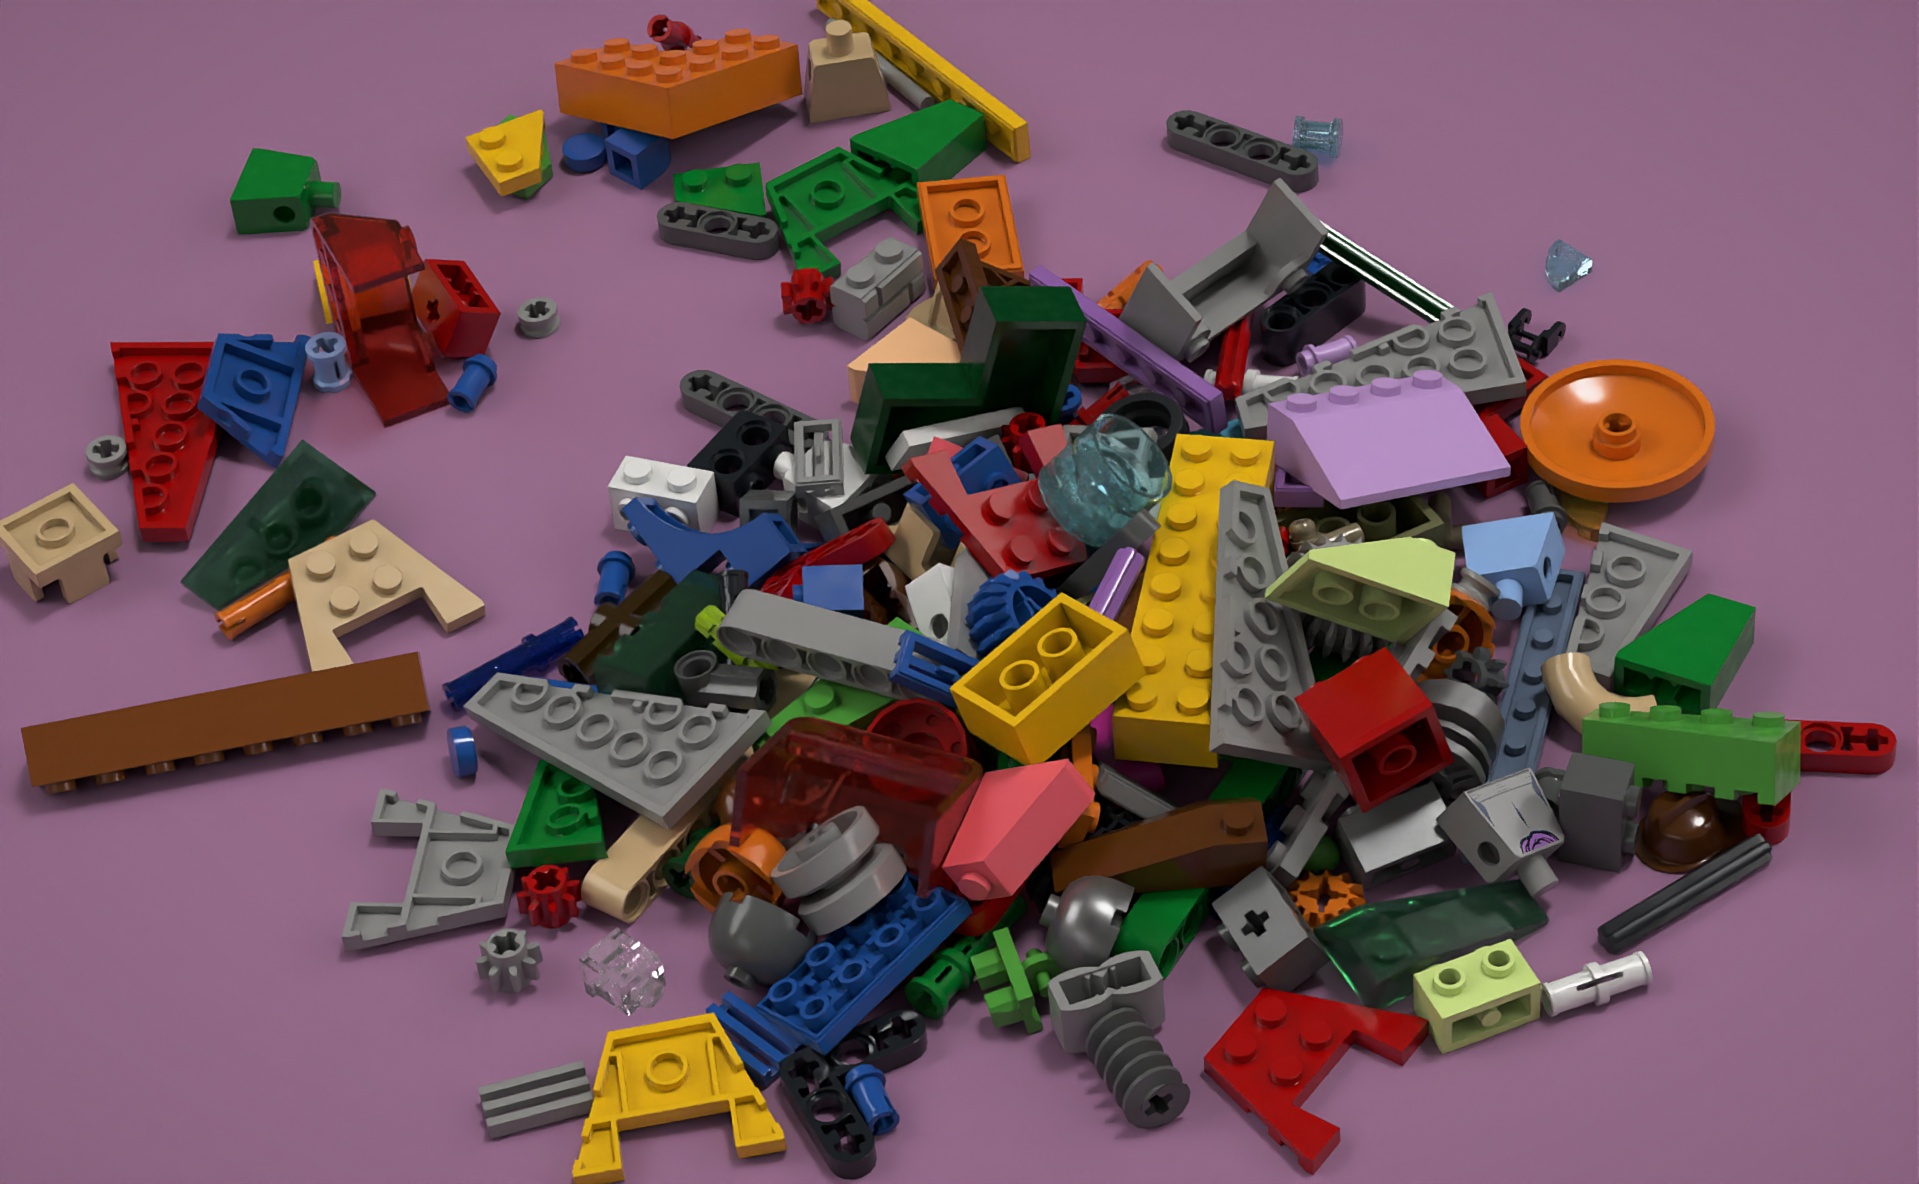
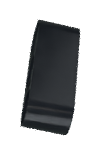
[1260,261,1366,367]

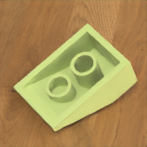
[1264,537,1456,645]

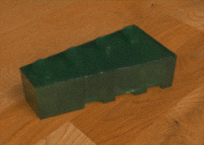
[592,569,724,705]

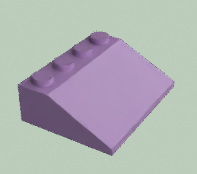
[1267,370,1511,510]

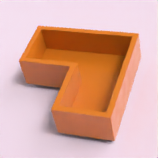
[554,29,803,139]

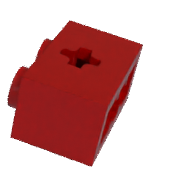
[408,259,501,359]

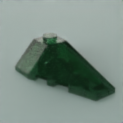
[180,439,377,611]

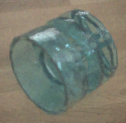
[1038,413,1172,547]

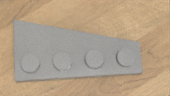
[1566,522,1693,691]

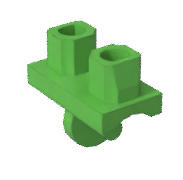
[970,927,1063,1034]

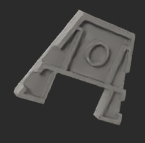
[341,789,517,951]

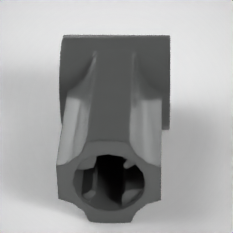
[674,650,779,712]

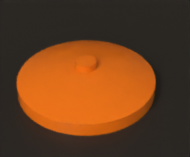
[1520,359,1715,503]

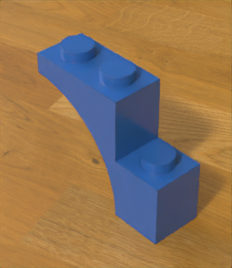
[622,497,808,588]

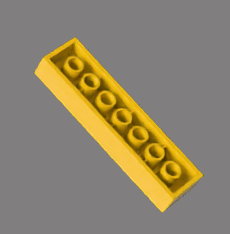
[1112,434,1276,768]

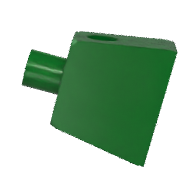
[230,148,341,234]

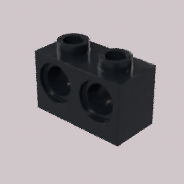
[687,409,792,518]

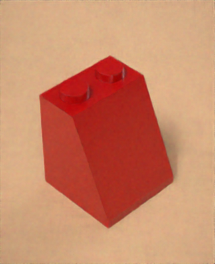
[1294,647,1455,814]

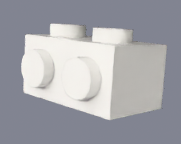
[608,455,720,533]

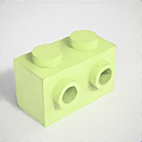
[1413,938,1541,1054]

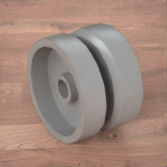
[770,806,907,936]

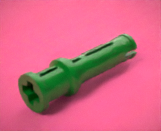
[905,894,1028,1019]

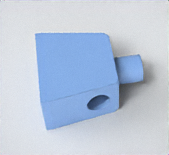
[1462,512,1566,621]

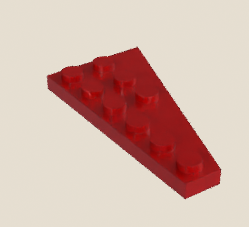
[110,342,223,542]

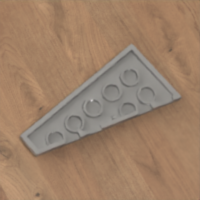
[1209,480,1331,772]

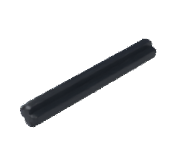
[1597,834,1772,954]

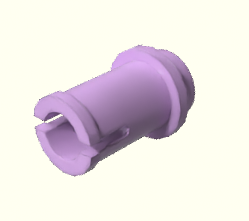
[1296,335,1357,377]

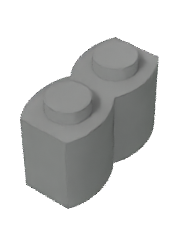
[1047,950,1166,1053]

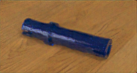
[442,616,584,712]

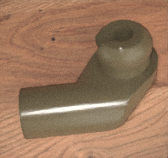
[1427,493,1466,552]

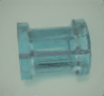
[1292,116,1343,158]

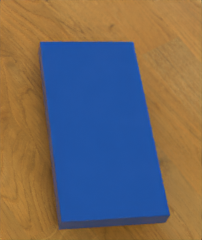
[754,871,973,1056]

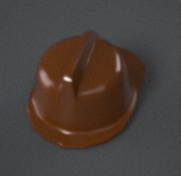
[1635,791,1746,874]

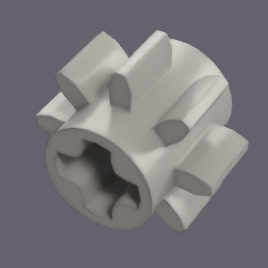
[475,928,543,993]

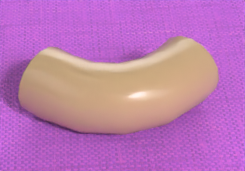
[1540,652,1657,735]

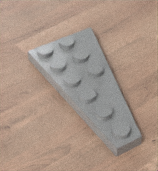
[1235,291,1526,440]
[1266,609,1458,889]
[463,672,772,830]

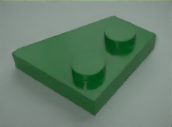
[673,162,767,218]

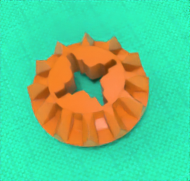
[1287,867,1366,938]

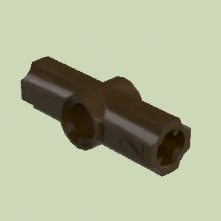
[557,570,685,685]

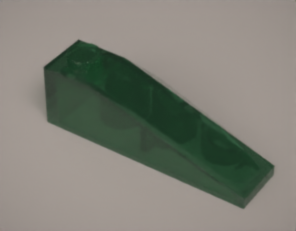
[1313,879,1549,1009]

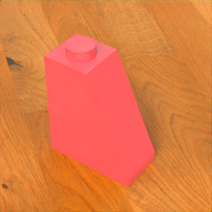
[942,759,1096,902]

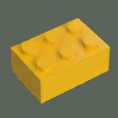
[949,592,1146,766]

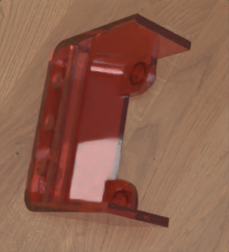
[310,212,450,428]
[729,717,983,899]

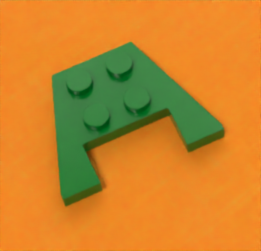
[766,147,924,279]

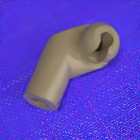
[1288,518,1365,552]

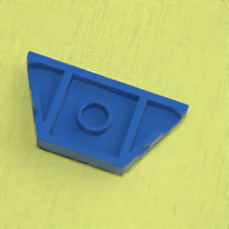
[197,333,311,469]

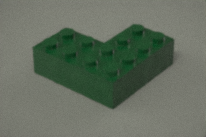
[850,286,1087,474]

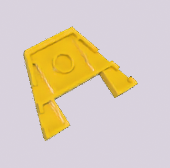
[572,1012,787,1184]

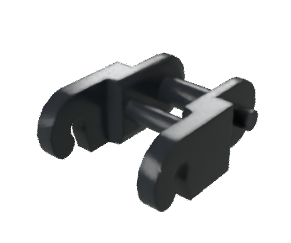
[1508,308,1566,364]

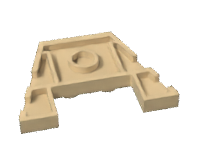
[288,519,485,672]

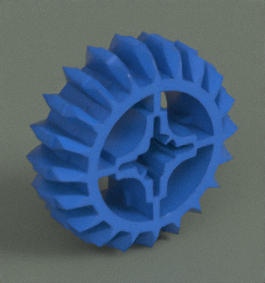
[965,569,1057,658]

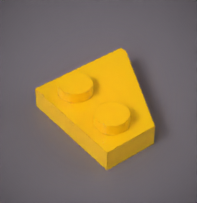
[465,109,546,197]

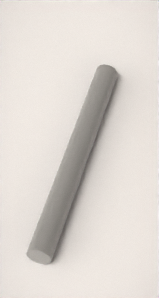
[825,18,935,110]

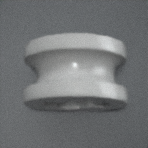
[517,297,561,339]
[85,435,130,480]
[1451,567,1501,611]

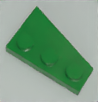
[505,759,608,868]

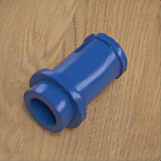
[447,354,497,413]
[594,550,636,608]
[844,1064,900,1136]

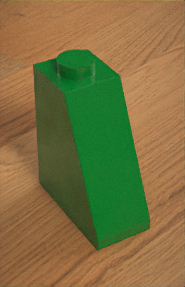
[849,99,987,187]
[1614,593,1756,715]

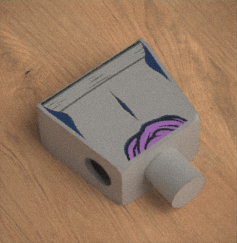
[1436,767,1565,898]

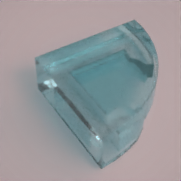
[1546,239,1592,293]

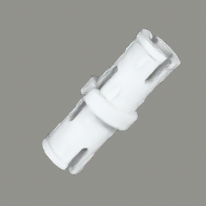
[1540,951,1653,1017]

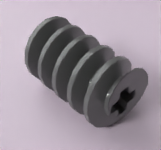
[1085,1007,1190,1129]

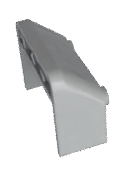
[1119,178,1329,362]

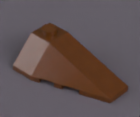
[1049,797,1268,897]

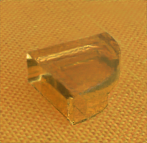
[1561,491,1610,543]

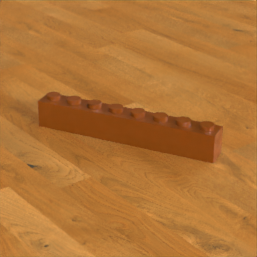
[21,651,431,795]

